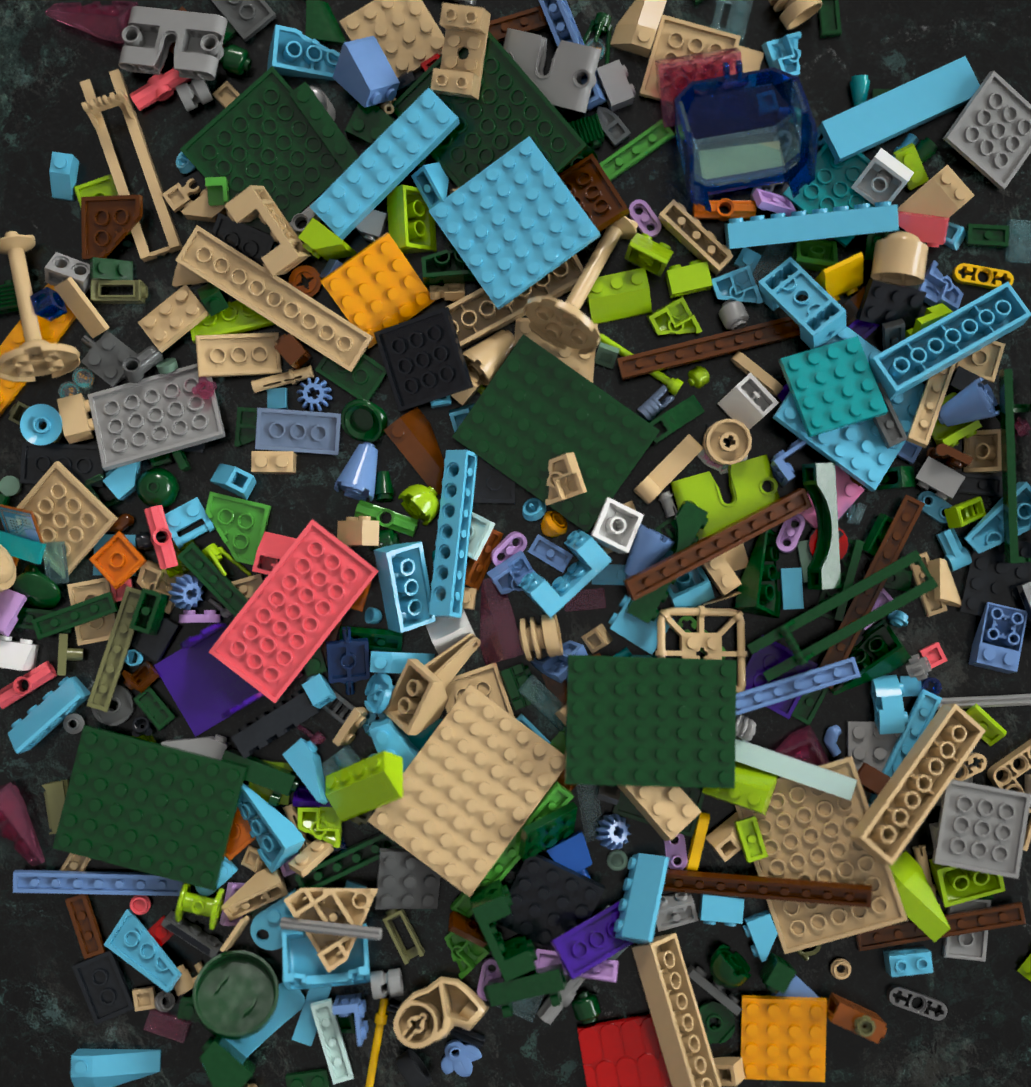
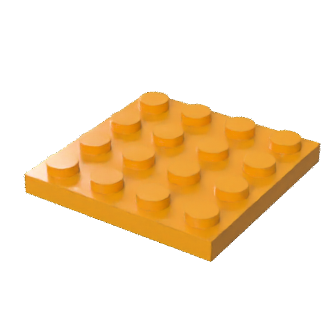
[320,232,435,348]
[740,995,827,1082]

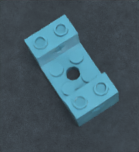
[758,257,846,349]
[519,529,612,618]

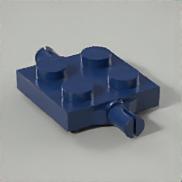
[326,626,370,695]

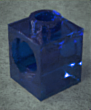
[30,287,67,321]

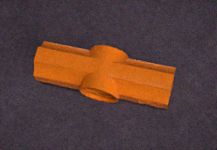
[693,198,756,221]

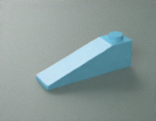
[267,25,340,81]
[964,482,1031,554]
[238,783,305,873]
[71,1049,161,1087]

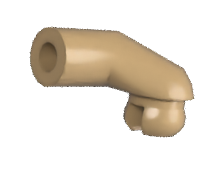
[379,98,396,114]

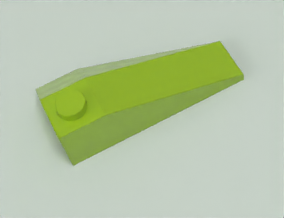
[889,850,950,942]

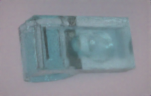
[322,745,361,782]

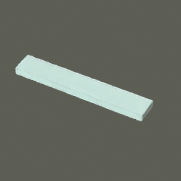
[735,738,857,801]

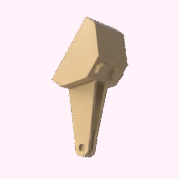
[383,633,481,735]

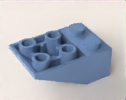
[969,602,1028,674]

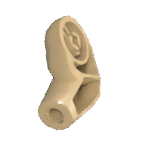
[393,976,490,1049]

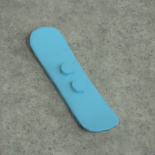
[202,982,305,1067]

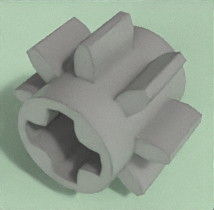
[905,653,932,681]

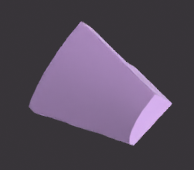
[0,589,27,637]

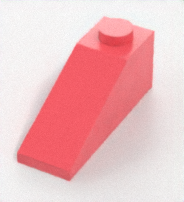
[898,211,950,248]

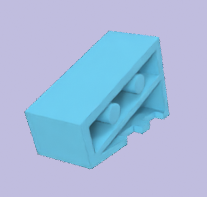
[369,717,420,772]

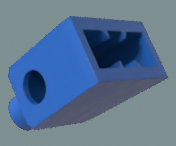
[546,829,593,878]

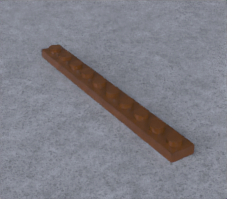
[616,316,800,380]
[623,487,812,601]
[818,495,925,689]
[663,869,872,908]

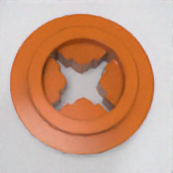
[289,265,322,297]

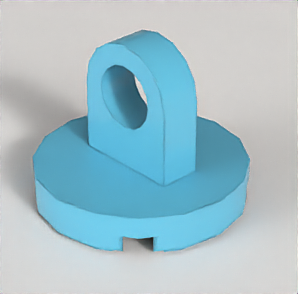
[364,673,396,714]

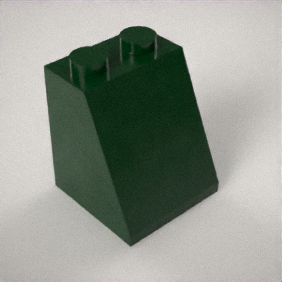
[200,1036,256,1087]

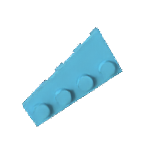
[104,909,182,993]

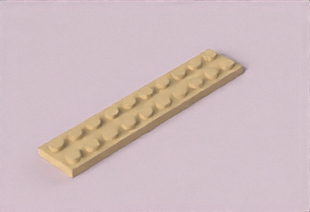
[175,225,373,372]

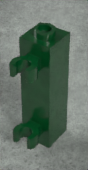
[222,748,300,806]
[484,963,567,1018]

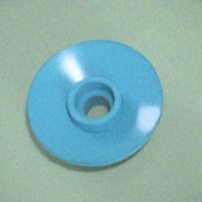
[20,404,62,446]

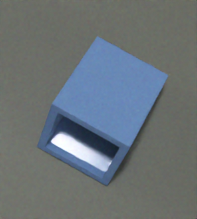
[332,36,400,108]

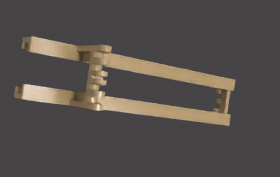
[80,69,182,262]

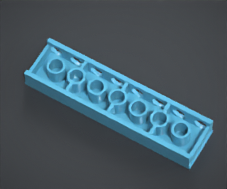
[817,56,980,165]

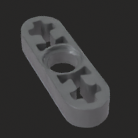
[887,985,947,1021]

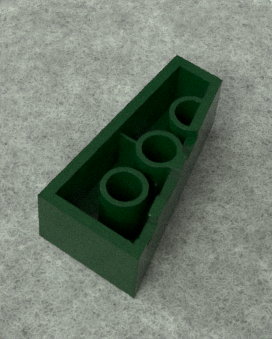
[345,103,429,171]
[421,248,477,285]

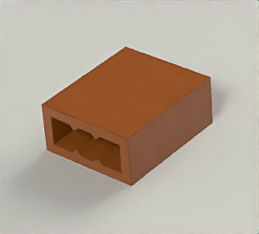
[827,992,887,1044]

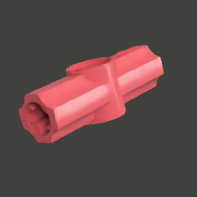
[129,68,191,111]
[144,505,178,570]
[0,661,57,709]

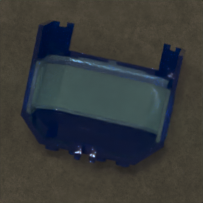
[674,60,818,212]

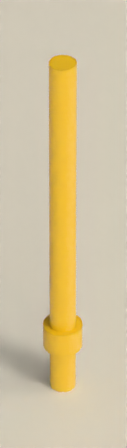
[365,997,389,1087]

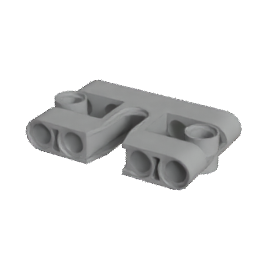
[118,6,228,81]
[503,28,601,113]

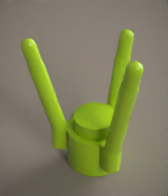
[202,543,252,576]

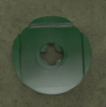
[698,999,735,1044]

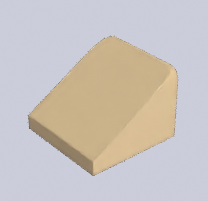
[581,624,613,654]
[241,845,267,873]

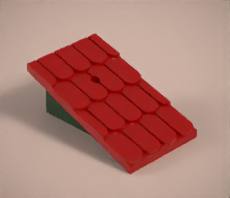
[577,1014,672,1087]

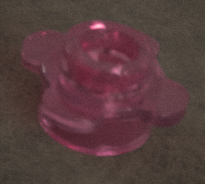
[192,377,217,400]
[1014,417,1031,437]

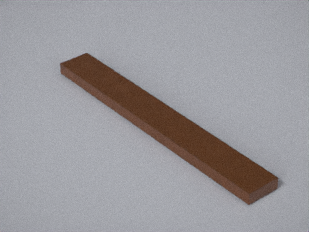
[855,902,1026,952]

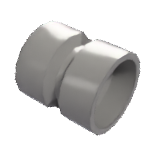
[175,79,214,112]
[370,968,404,1000]

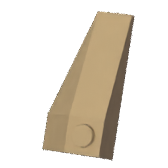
[610,0,667,58]

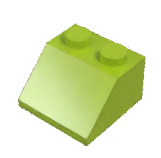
[298,218,357,261]

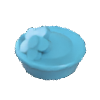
[176,151,196,174]
[522,498,546,521]

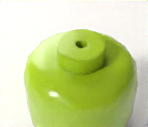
[688,366,710,389]

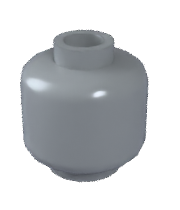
[718,300,749,330]

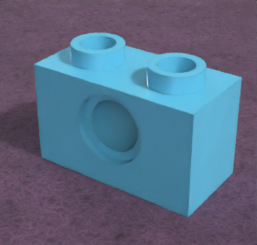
[883,946,933,977]

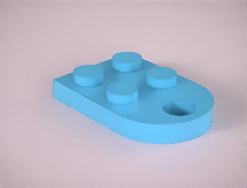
[250,888,305,950]

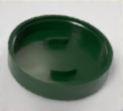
[193,950,279,1040]

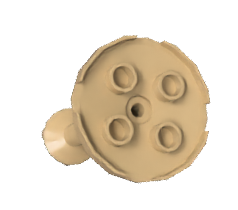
[522,216,638,355]
[0,231,80,382]

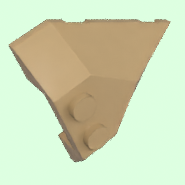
[283,888,378,973]

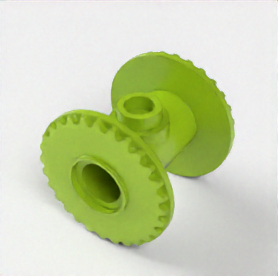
[175,883,225,930]

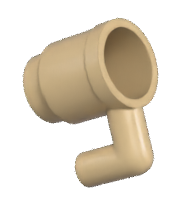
[174,961,204,996]

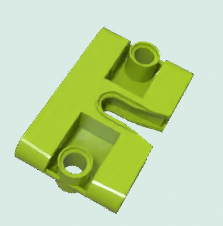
[670,454,780,539]

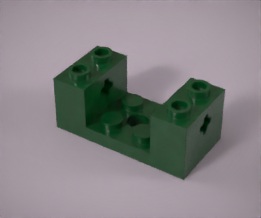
[470,879,538,982]

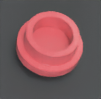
[130,895,151,915]

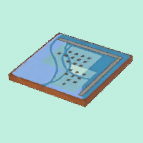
[0,504,43,543]

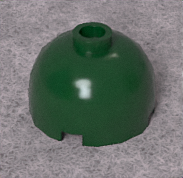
[136,468,179,508]
[709,945,752,988]

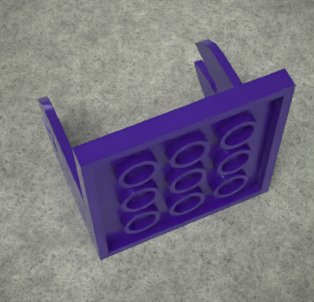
[154,623,265,737]

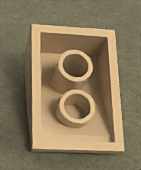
[898,165,975,218]

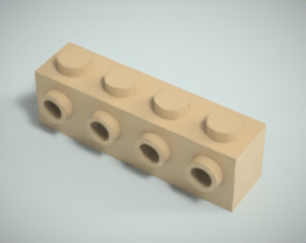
[658,199,733,276]

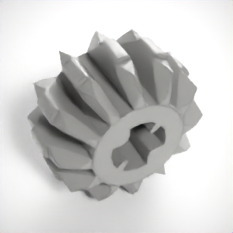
[735,714,757,742]

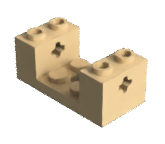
[430,3,491,99]
[225,185,311,276]

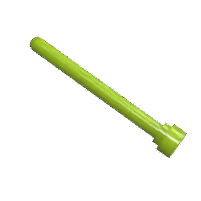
[600,333,684,396]

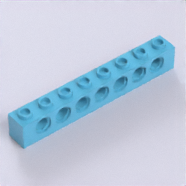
[429,450,478,618]

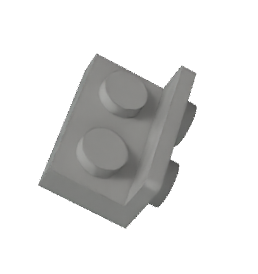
[656,892,699,932]

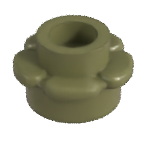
[854,1015,875,1037]

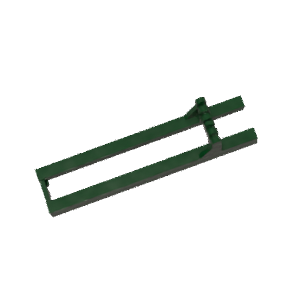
[995,369,1031,563]
[746,550,938,682]

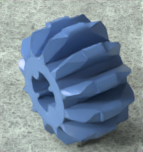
[297,377,332,412]
[168,574,205,610]
[595,814,631,850]

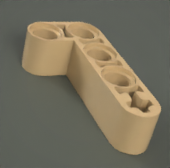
[633,434,704,505]
[987,739,1031,793]

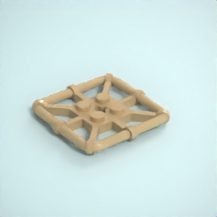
[655,606,748,693]

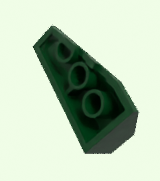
[735,529,782,618]
[830,619,912,695]

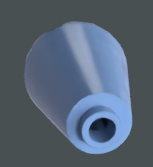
[938,377,1000,427]
[334,442,378,501]
[624,524,675,578]

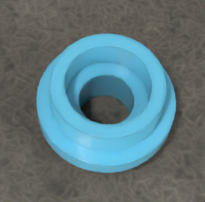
[888,610,908,628]

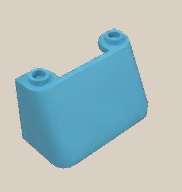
[282,923,371,990]

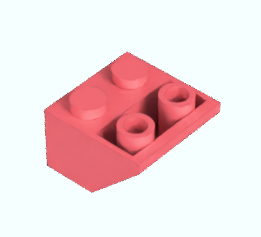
[252,531,296,575]

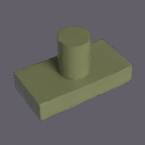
[57,633,83,676]

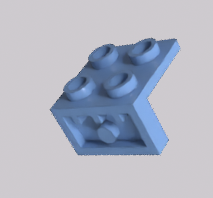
[770,438,807,488]
[332,993,369,1046]

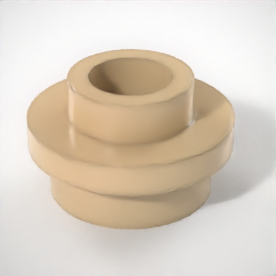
[830,958,851,980]

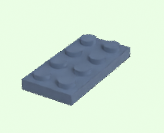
[255,408,341,455]

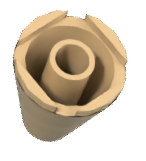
[463,330,516,386]

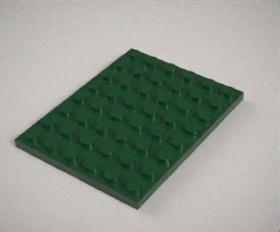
[392,31,588,188]
[452,334,660,533]
[564,655,736,788]
[53,725,247,891]

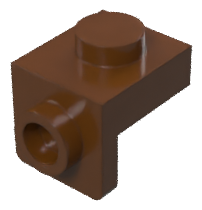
[122,660,159,693]

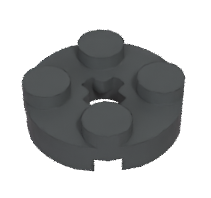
[91,684,135,726]

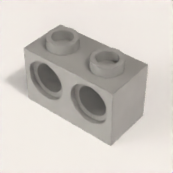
[44,252,93,294]

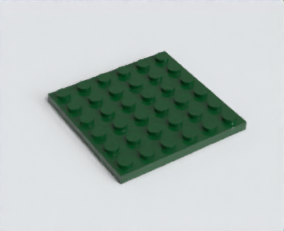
[180,66,344,234]

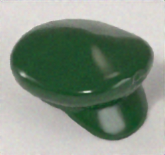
[341,399,388,442]
[13,564,61,610]

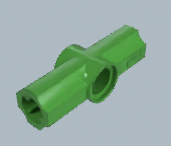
[354,500,419,537]

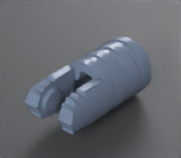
[637,385,675,423]

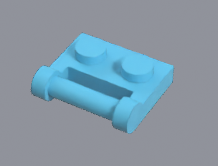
[165,497,215,549]

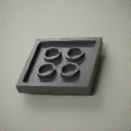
[374,848,441,909]

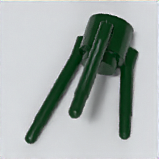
[583,12,613,65]

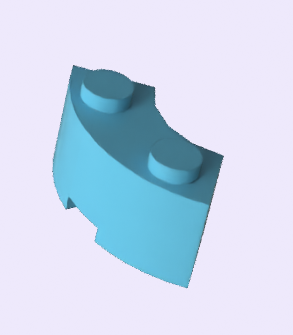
[871,675,908,735]

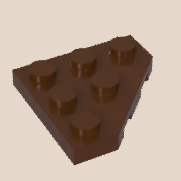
[81,195,143,260]

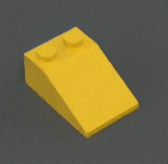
[814,252,863,301]

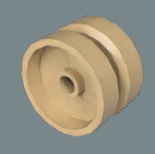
[703,419,752,465]

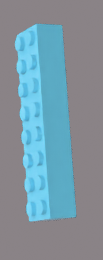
[310,88,460,240]
[724,201,899,249]
[869,282,1031,400]

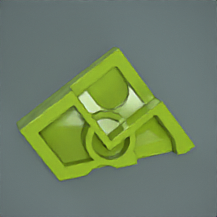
[646,296,702,335]
[905,303,953,339]
[298,807,342,848]

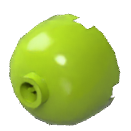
[398,484,439,525]

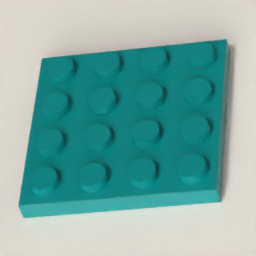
[782,143,875,248]
[779,336,888,438]

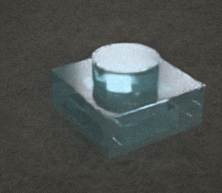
[847,502,867,525]

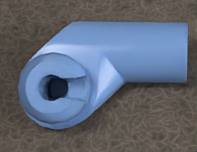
[824,725,841,757]

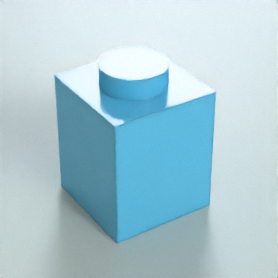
[302,674,337,709]

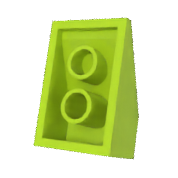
[624,233,674,277]

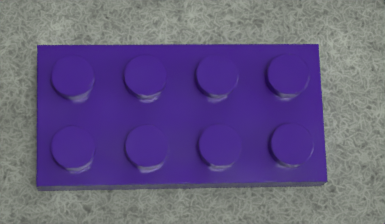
[550,900,633,980]

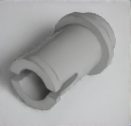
[657,490,678,518]

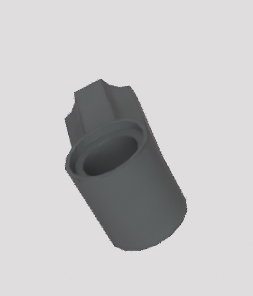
[122,345,163,383]

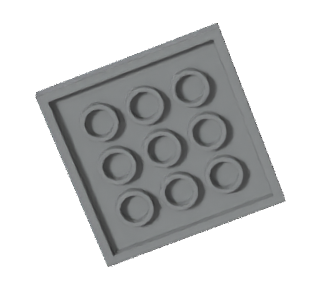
[943,71,1031,190]
[932,779,1031,879]

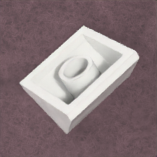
[426,609,476,655]

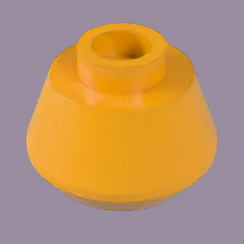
[541,511,567,538]

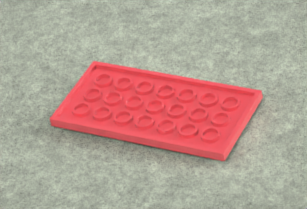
[209,519,379,703]

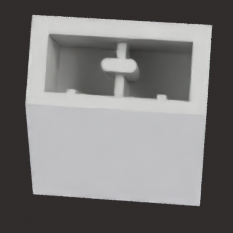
[717,372,779,430]

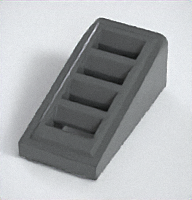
[322,690,356,725]

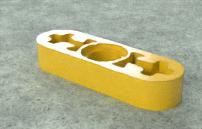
[952,263,1014,289]
[685,812,710,871]

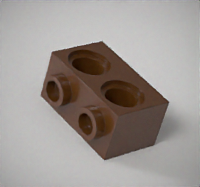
[274,333,313,369]

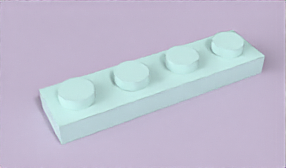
[310,998,354,1085]

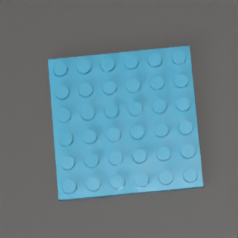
[429,136,601,310]
[773,326,925,492]

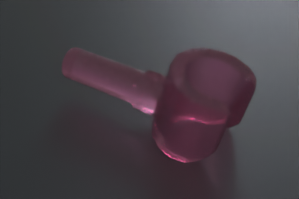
[297,725,326,745]

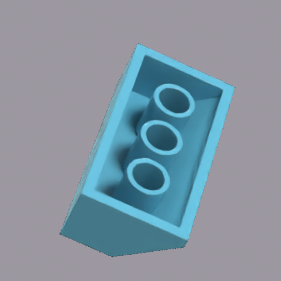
[374,541,436,633]
[8,676,91,754]
[614,853,669,944]

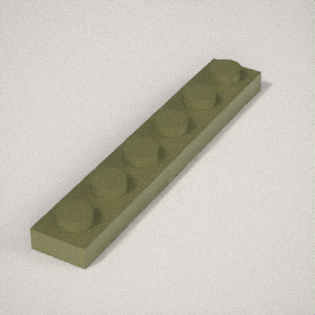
[86,586,142,712]

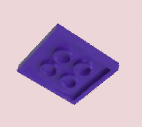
[736,635,818,719]

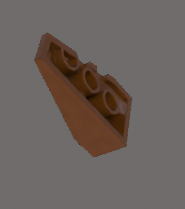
[384,407,444,497]

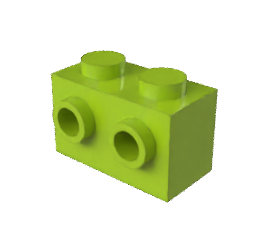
[665,260,713,298]

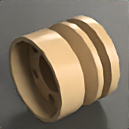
[768,0,823,30]
[519,614,563,661]

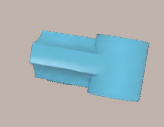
[936,528,972,572]

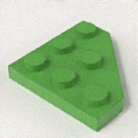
[205,492,271,565]

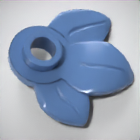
[441,1039,482,1077]

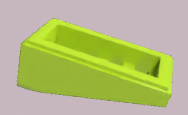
[944,496,986,529]

